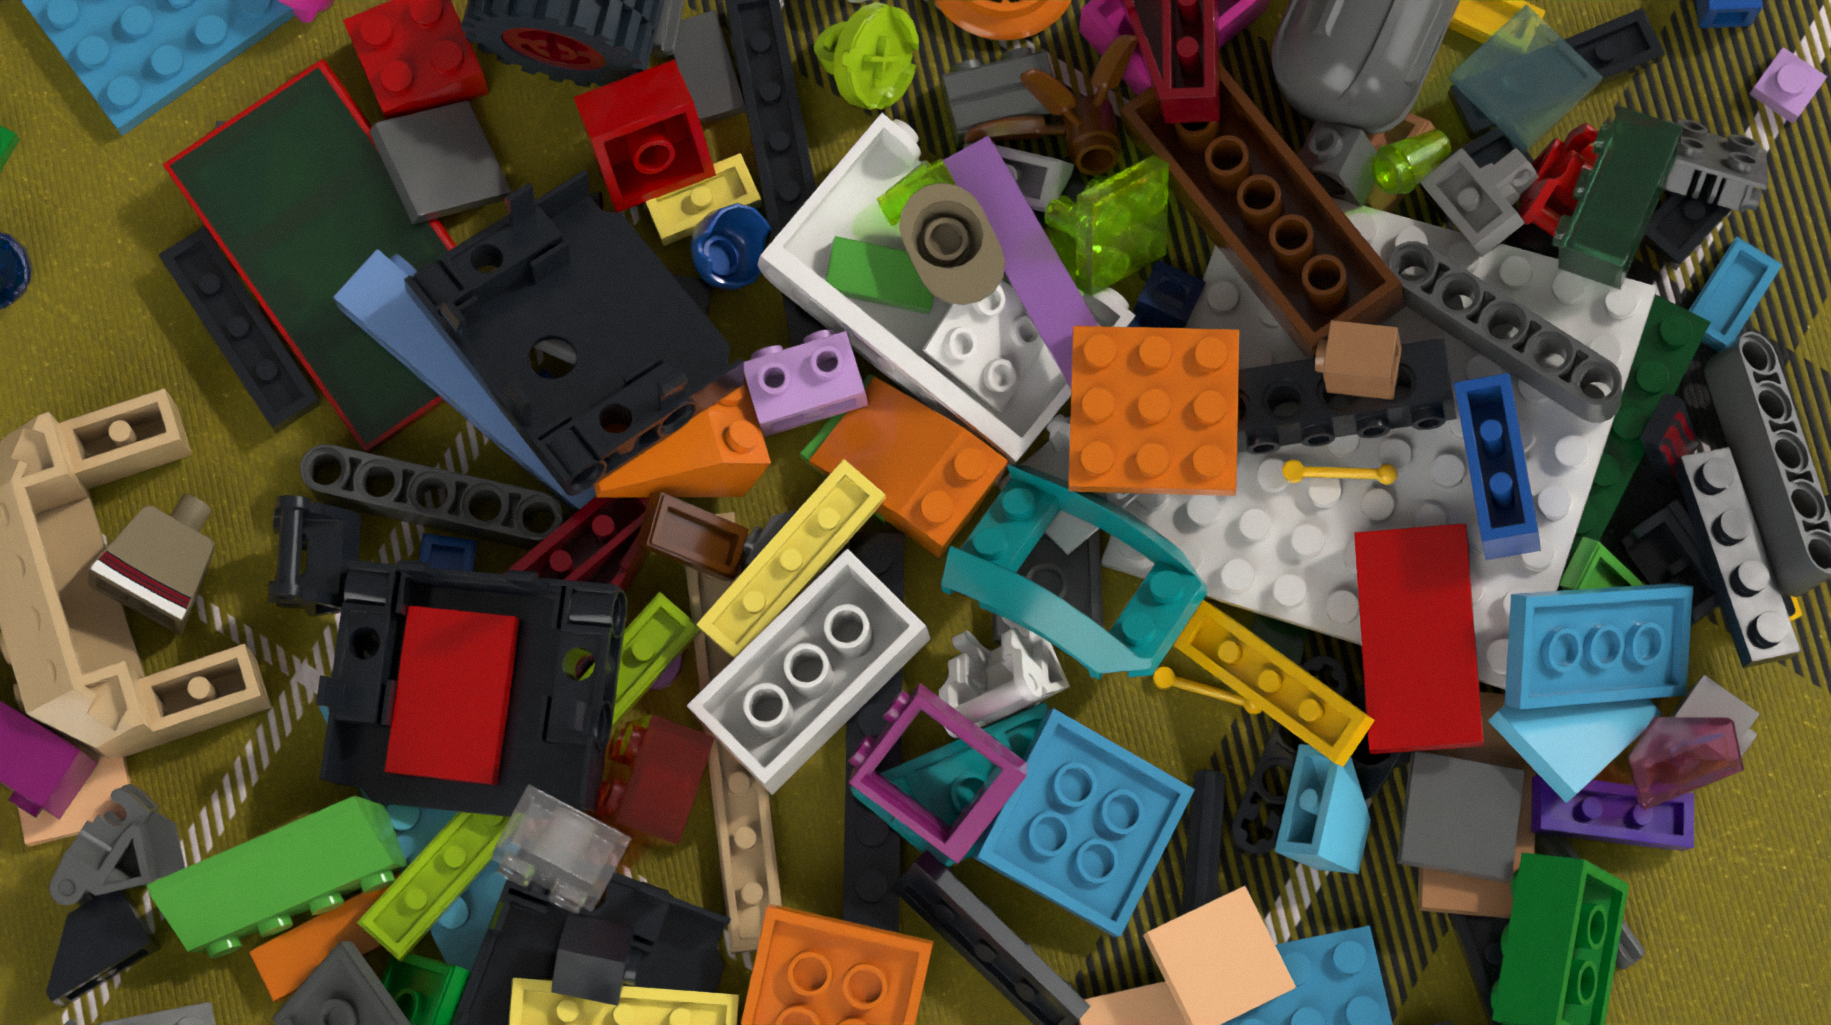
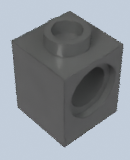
[1298,120,1385,207]

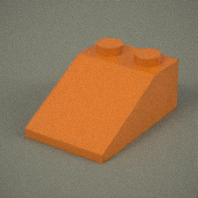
[594,374,771,498]
[809,377,1008,560]

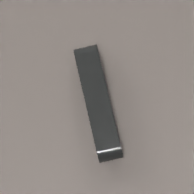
[1388,241,1622,423]
[1704,332,1831,597]
[300,444,566,550]

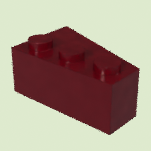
[1120,0,1220,123]
[503,496,651,671]

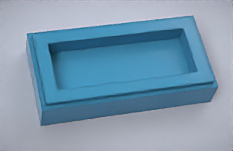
[1688,236,1782,352]

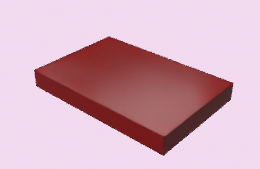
[384,605,521,786]

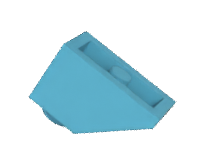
[1274,744,1371,874]

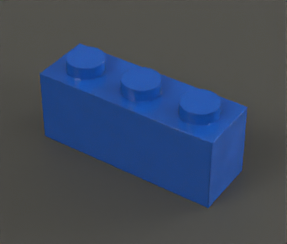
[1454,373,1541,560]

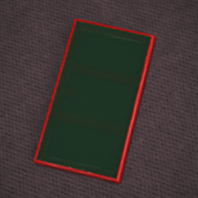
[162,59,457,453]

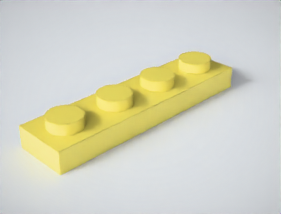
[696,459,886,659]
[508,978,739,1025]

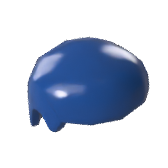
[691,203,771,291]

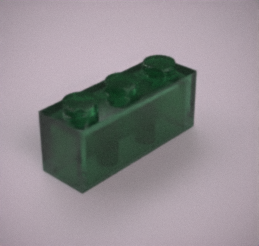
[1552,106,1683,290]

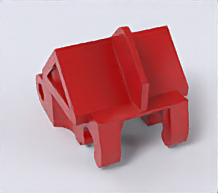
[1517,123,1647,270]

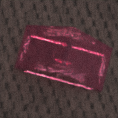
[1628,717,1744,810]

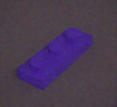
[1531,775,1694,851]

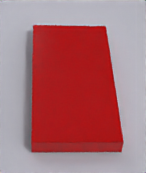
[1354,523,1484,754]

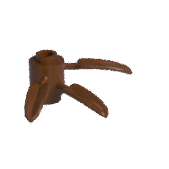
[964,34,1138,175]

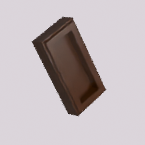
[636,492,749,581]

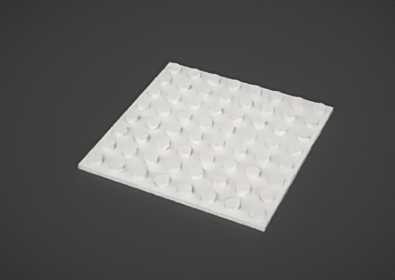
[1101,197,1657,690]

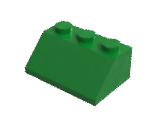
[1491,852,1629,1025]

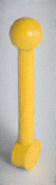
[1282,459,1398,485]
[1153,667,1262,714]

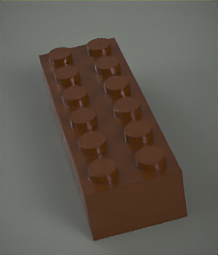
[1120,62,1404,359]

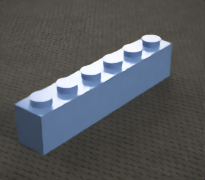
[333,249,596,513]

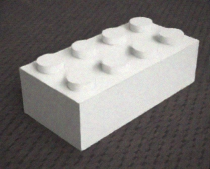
[687,549,930,795]

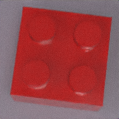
[343,0,489,120]
[573,59,716,213]

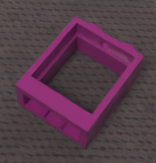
[848,683,1028,864]

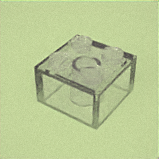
[491,784,632,914]

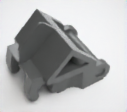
[49,784,185,905]

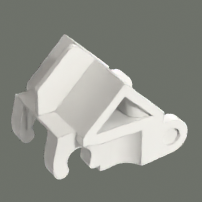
[939,617,1070,738]

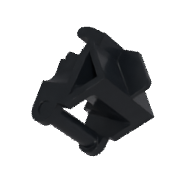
[267,495,365,616]

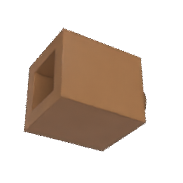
[1315,320,1402,400]

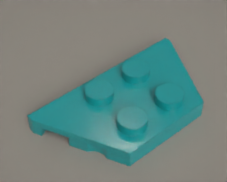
[850,702,1048,867]

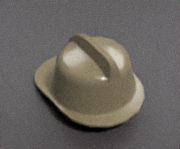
[899,183,1005,305]

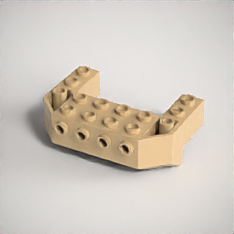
[0,388,272,760]

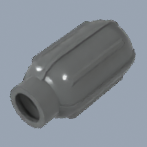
[1271,0,1460,136]

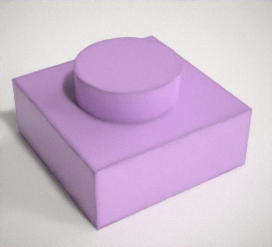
[1749,47,1827,124]

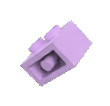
[744,329,868,437]

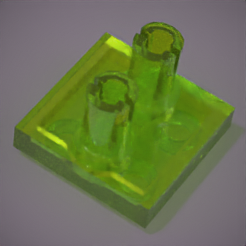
[1044,155,1169,296]

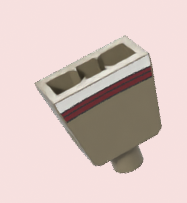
[88,494,215,636]

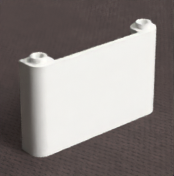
[758,113,1136,468]

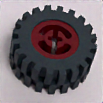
[461,0,665,87]

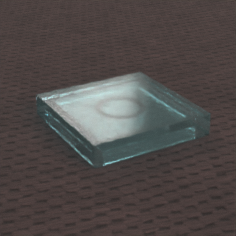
[1449,4,1603,153]

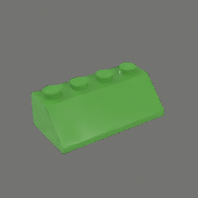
[146,796,408,959]

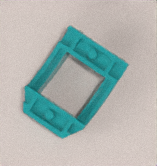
[941,465,1208,680]

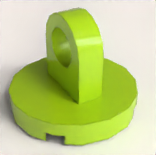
[814,2,919,110]

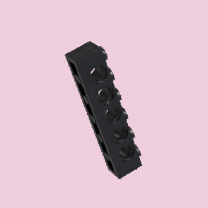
[1237,338,1457,455]

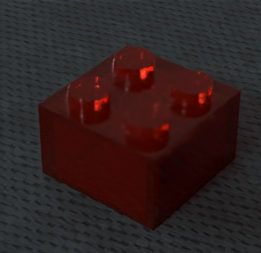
[590,714,715,849]

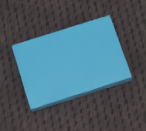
[1488,699,1662,803]

